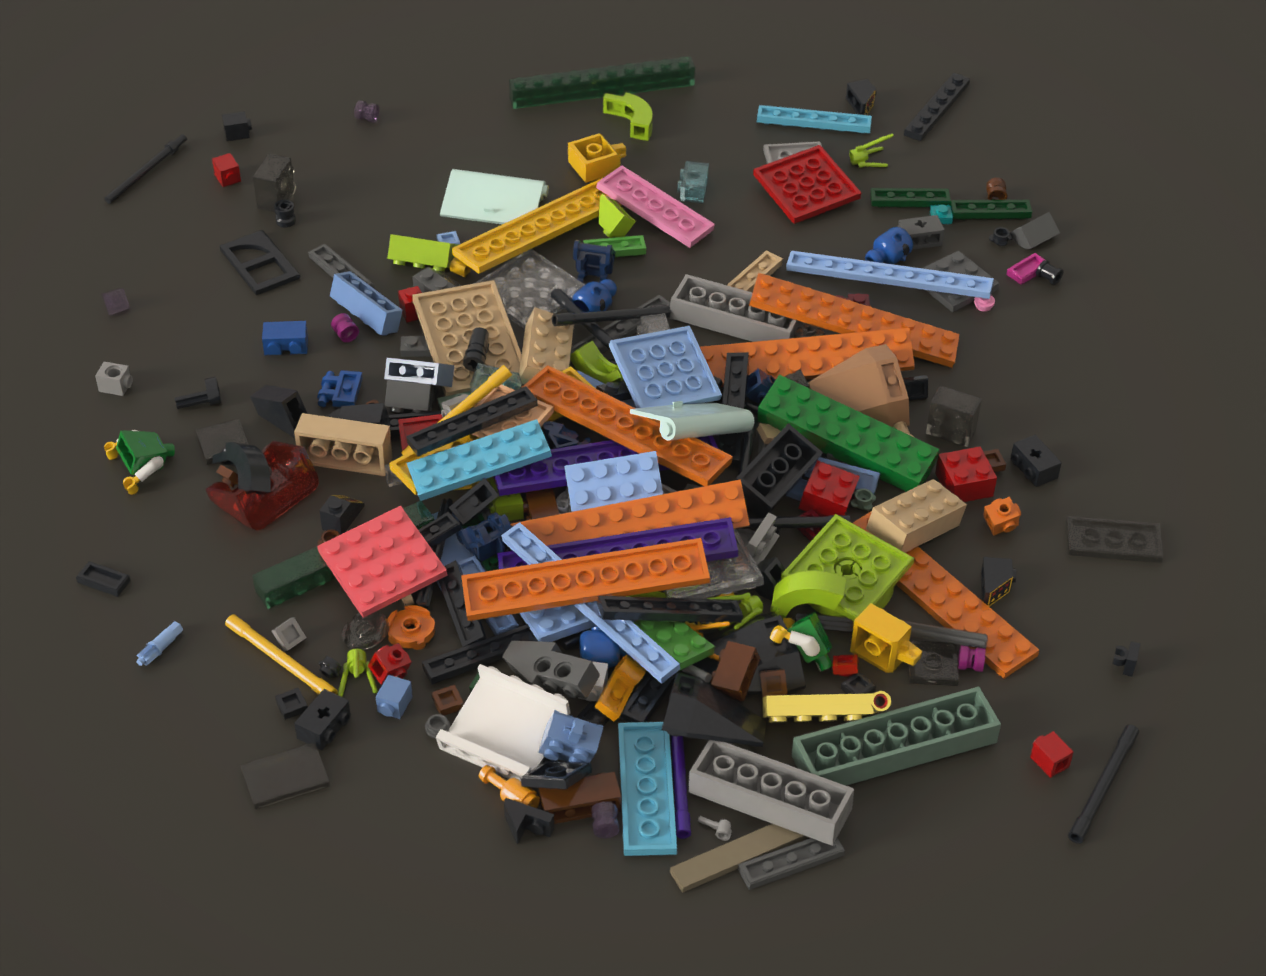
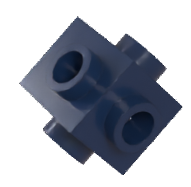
[746,368,776,405]

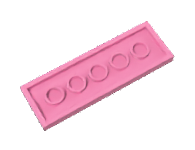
[597,166,715,248]

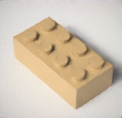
[518,307,574,385]
[294,413,393,476]
[866,479,967,552]

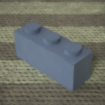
[384,358,454,387]

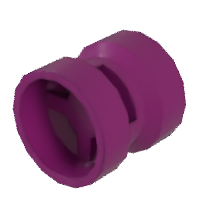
[331,313,359,343]
[958,645,985,672]

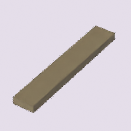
[670,824,810,893]

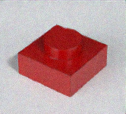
[833,654,859,677]

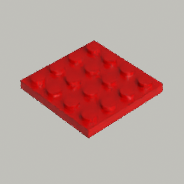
[753,145,861,224]

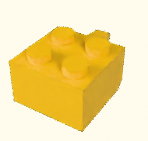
[568,133,626,183]
[850,603,922,673]

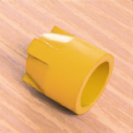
[449,257,471,278]

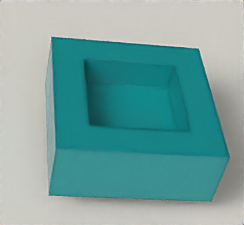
[930,205,953,224]

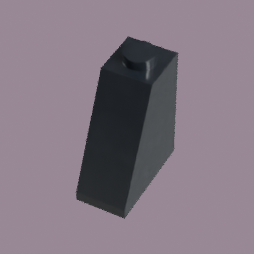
[250,385,308,438]

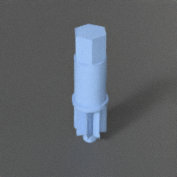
[136,621,183,666]

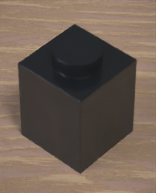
[222,111,252,141]

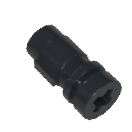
[463,327,489,372]

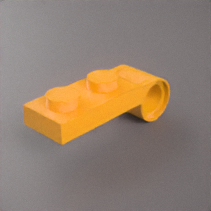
[594,655,646,722]

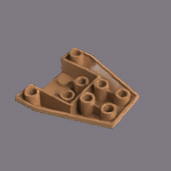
[808,344,910,427]

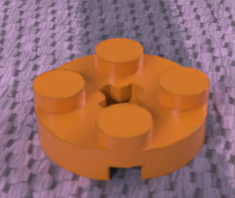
[386,605,435,650]

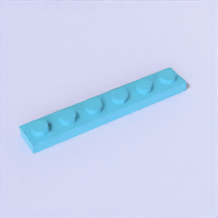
[757,105,872,133]

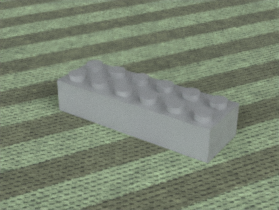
[670,274,802,342]
[689,740,854,846]

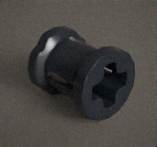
[1036,260,1064,285]

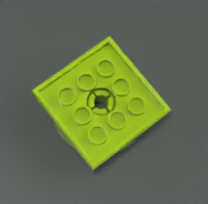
[781,514,914,621]

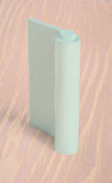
[440,169,549,224]
[630,401,754,441]

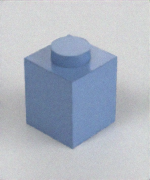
[376,675,413,719]

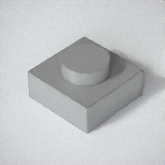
[272,617,307,651]

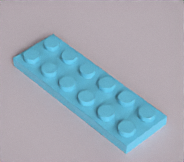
[407,419,552,501]
[618,722,677,856]

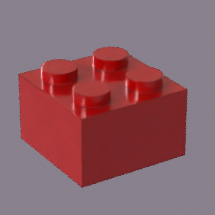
[935,446,997,502]
[798,460,860,516]

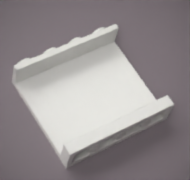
[436,664,570,781]

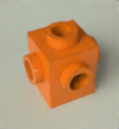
[984,497,1021,536]

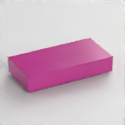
[1006,253,1045,285]

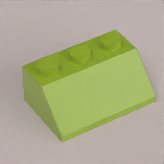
[387,234,457,272]

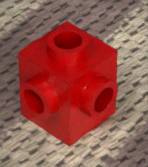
[368,643,412,685]

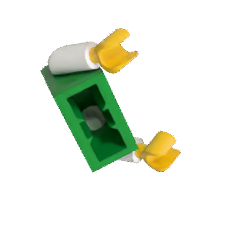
[104,430,175,495]
[770,612,833,672]

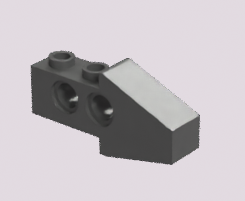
[502,641,600,699]

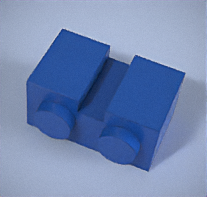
[262,321,308,355]

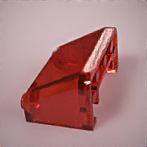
[205,441,319,530]

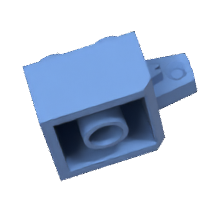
[538,710,603,763]

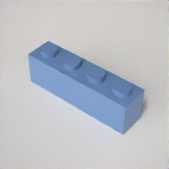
[330,271,403,336]

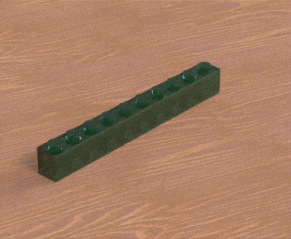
[509,56,695,109]

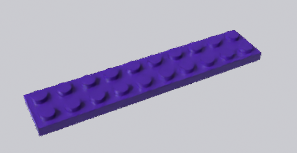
[493,436,718,496]
[497,517,739,569]

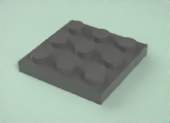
[922,250,1000,312]

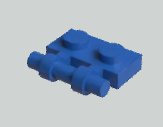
[317,370,363,407]

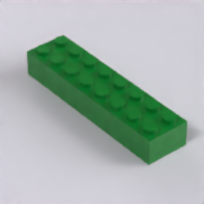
[758,374,939,492]

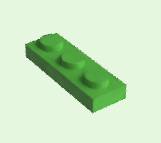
[583,235,646,257]

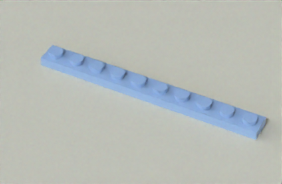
[786,251,994,299]
[501,522,680,684]

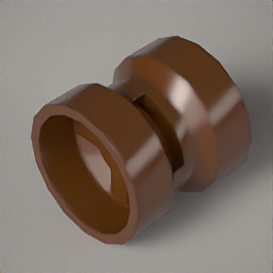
[986,177,1007,200]

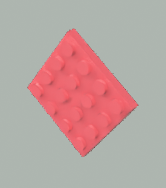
[317,506,448,618]

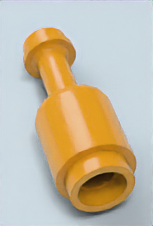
[479,765,540,808]

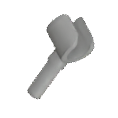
[698,816,732,841]

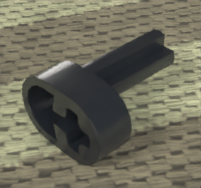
[175,376,222,409]

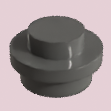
[425,714,450,738]

